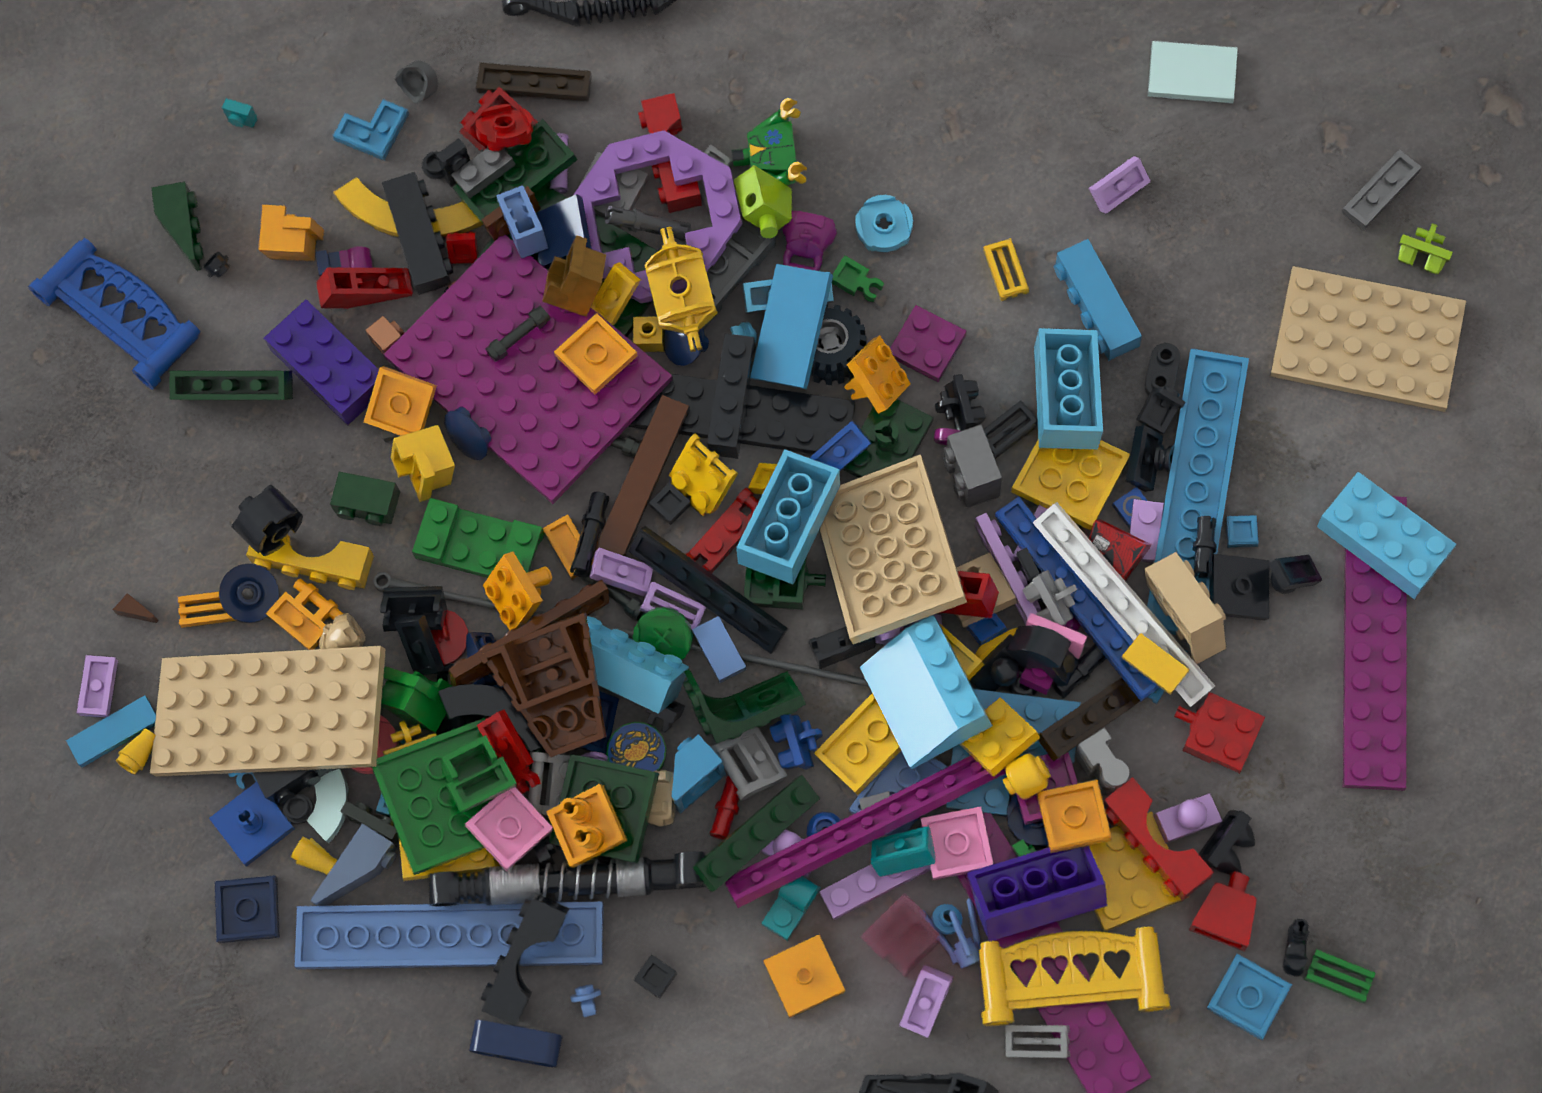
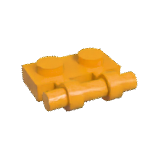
[266,578,344,650]

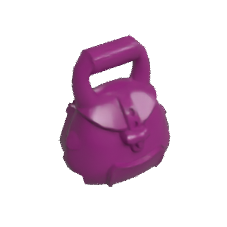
[782,211,837,271]

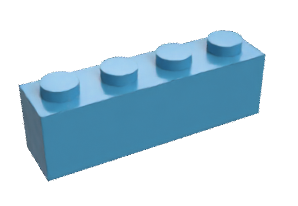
[1054,239,1142,361]

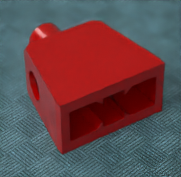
[1189,872,1257,952]

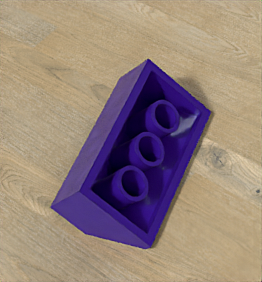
[967,846,1108,942]

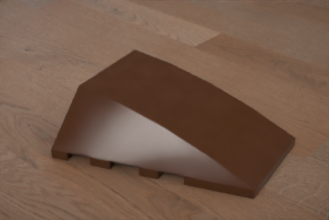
[478,612,606,758]

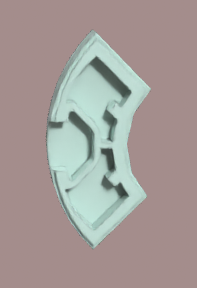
[307,768,349,843]

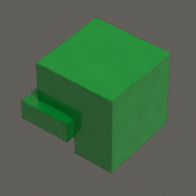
[381,666,453,733]
[441,735,517,814]

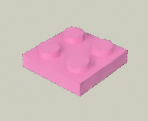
[465,787,553,871]
[921,806,993,880]

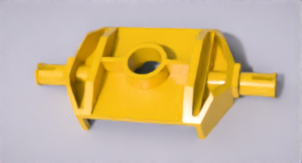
[645,227,718,352]

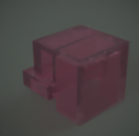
[861,893,940,977]

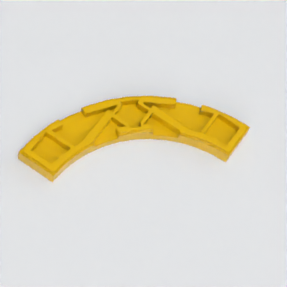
[333,177,483,237]

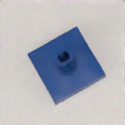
[209,782,295,867]

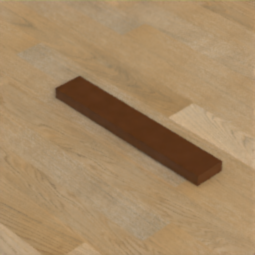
[593,395,690,557]

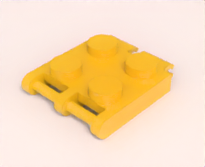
[669,433,738,516]

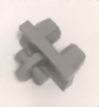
[1023,570,1077,625]

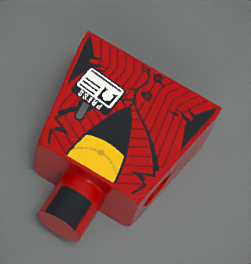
[1089,519,1152,581]

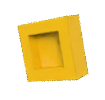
[748,463,777,494]

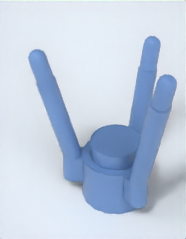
[920,898,981,969]

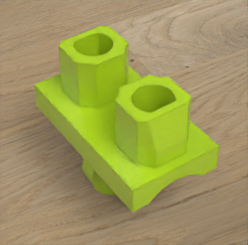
[1398,223,1453,275]

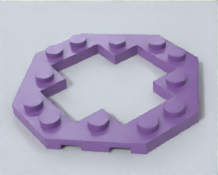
[574,130,743,303]

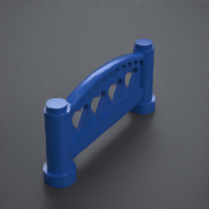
[28,238,201,390]

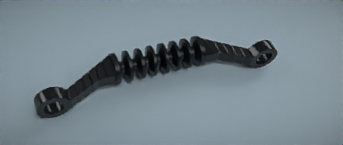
[502,0,677,27]

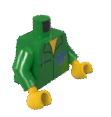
[732,98,807,186]

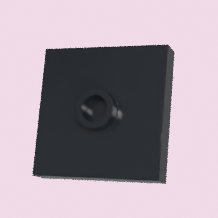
[1209,554,1270,621]

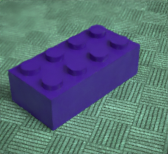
[264,299,379,426]

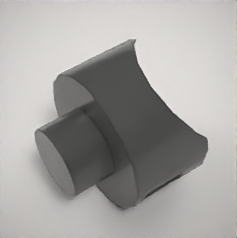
[395,61,438,104]

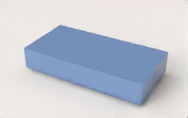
[692,616,746,683]

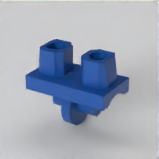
[770,714,823,770]

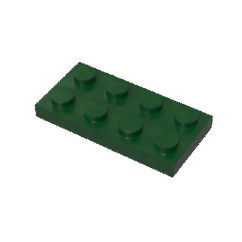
[453,119,577,227]

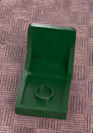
[682,669,806,744]

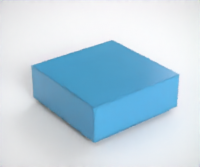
[1226,515,1259,548]

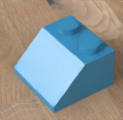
[672,734,726,814]

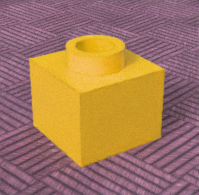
[633,316,664,352]

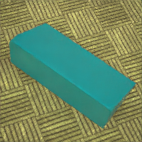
[871,826,936,877]

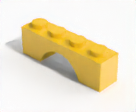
[246,534,374,590]

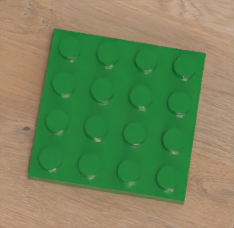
[371,718,495,875]

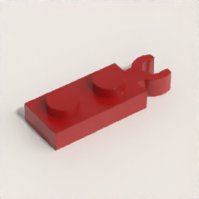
[477,709,541,794]

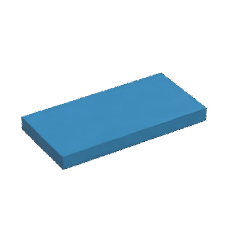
[750,264,833,389]

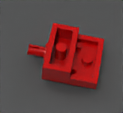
[1174,692,1265,774]

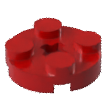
[475,104,533,151]

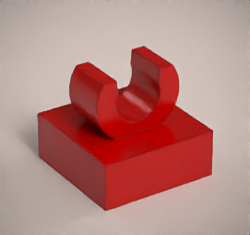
[446,231,479,264]

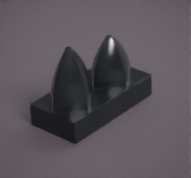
[1199,810,1255,875]

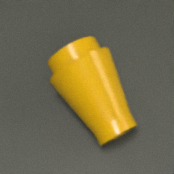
[116,729,156,775]
[291,836,337,875]

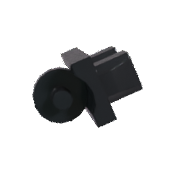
[934,374,986,431]

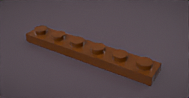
[449,580,609,686]

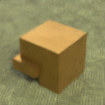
[542,235,606,317]

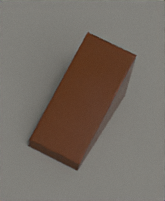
[112,593,159,623]

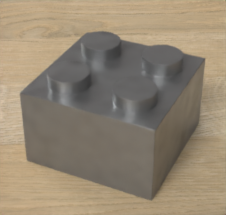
[943,425,1002,508]

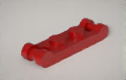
[685,487,759,573]

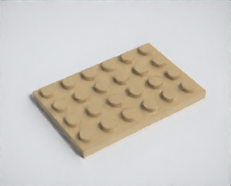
[1270,266,1466,412]
[820,454,967,645]

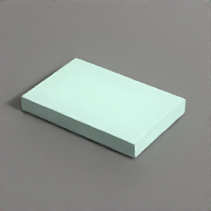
[1148,41,1238,103]

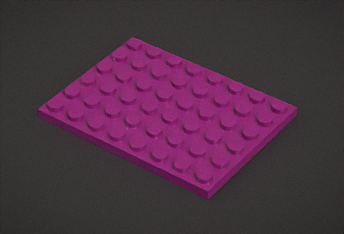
[383,235,673,504]

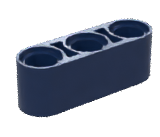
[469,1020,563,1068]

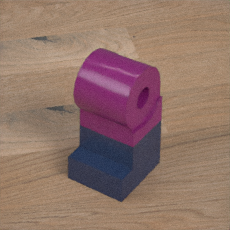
[315,246,373,277]

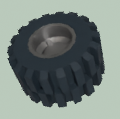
[810,304,866,385]

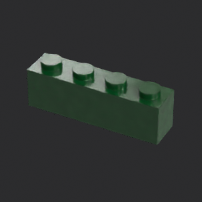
[169,370,293,400]

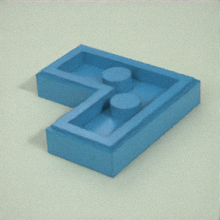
[333,99,409,160]

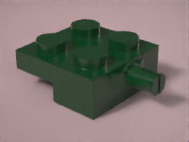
[744,554,826,610]

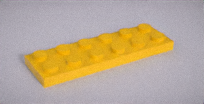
[814,624,984,795]

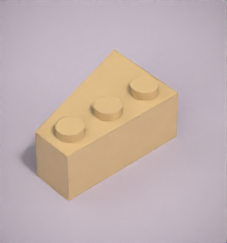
[1145,552,1226,664]

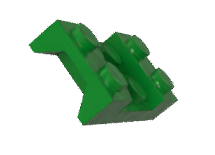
[412,498,545,578]

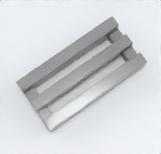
[1006,1025,1070,1058]

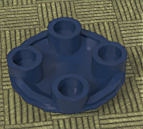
[663,327,709,366]
[444,406,492,460]

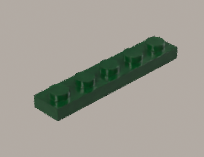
[692,775,820,892]

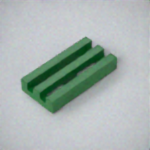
[1305,949,1376,1003]

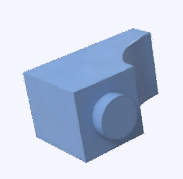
[496,185,548,259]

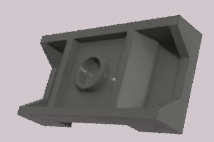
[703,216,776,329]

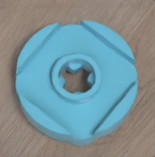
[855,195,913,252]

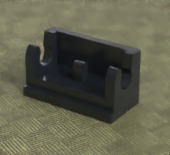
[380,586,447,632]
[809,627,875,669]

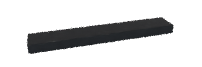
[629,526,788,654]

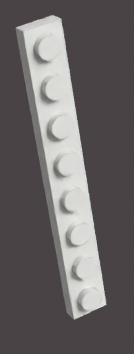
[1033,502,1215,707]

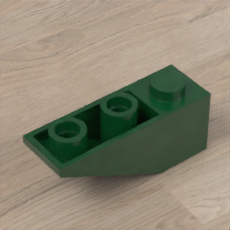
[151,182,204,271]

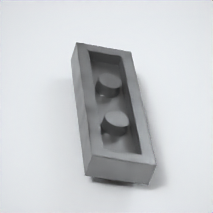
[1342,149,1422,230]

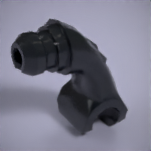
[1283,919,1309,976]

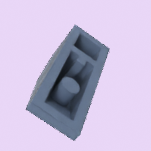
[310,824,397,906]

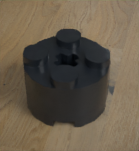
[231,485,303,556]

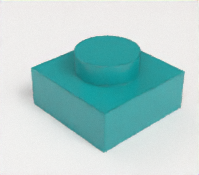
[222,98,258,128]

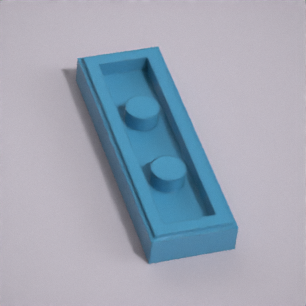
[66,695,156,768]

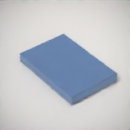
[849,751,948,836]

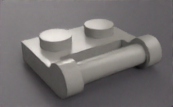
[711,727,787,801]
[528,752,570,815]

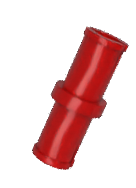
[709,776,739,840]

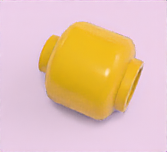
[1003,753,1051,799]

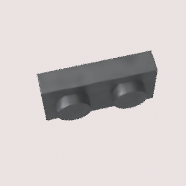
[451,148,516,198]

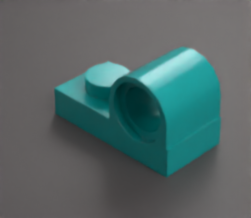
[761,876,821,941]

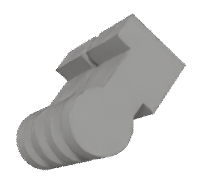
[1075,728,1129,796]

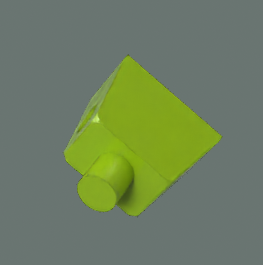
[734,165,792,238]

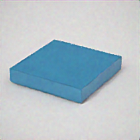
[1206,954,1292,1040]

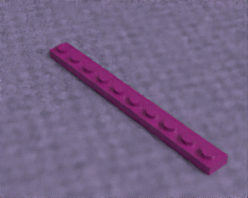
[725,756,1006,908]

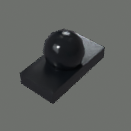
[1269,555,1322,594]
[970,634,1021,692]

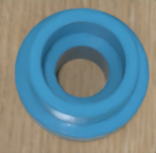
[931,904,963,935]

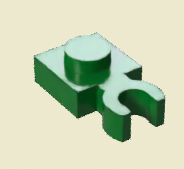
[832,255,884,302]

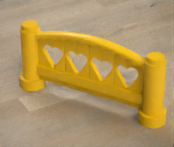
[979,927,1170,1026]

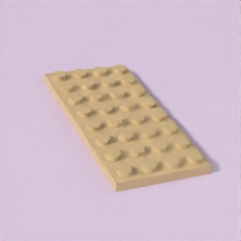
[150,646,386,776]

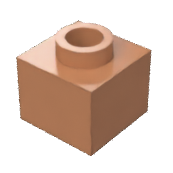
[365,316,404,354]

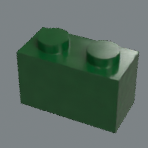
[330,472,400,526]

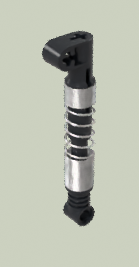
[428,851,707,907]

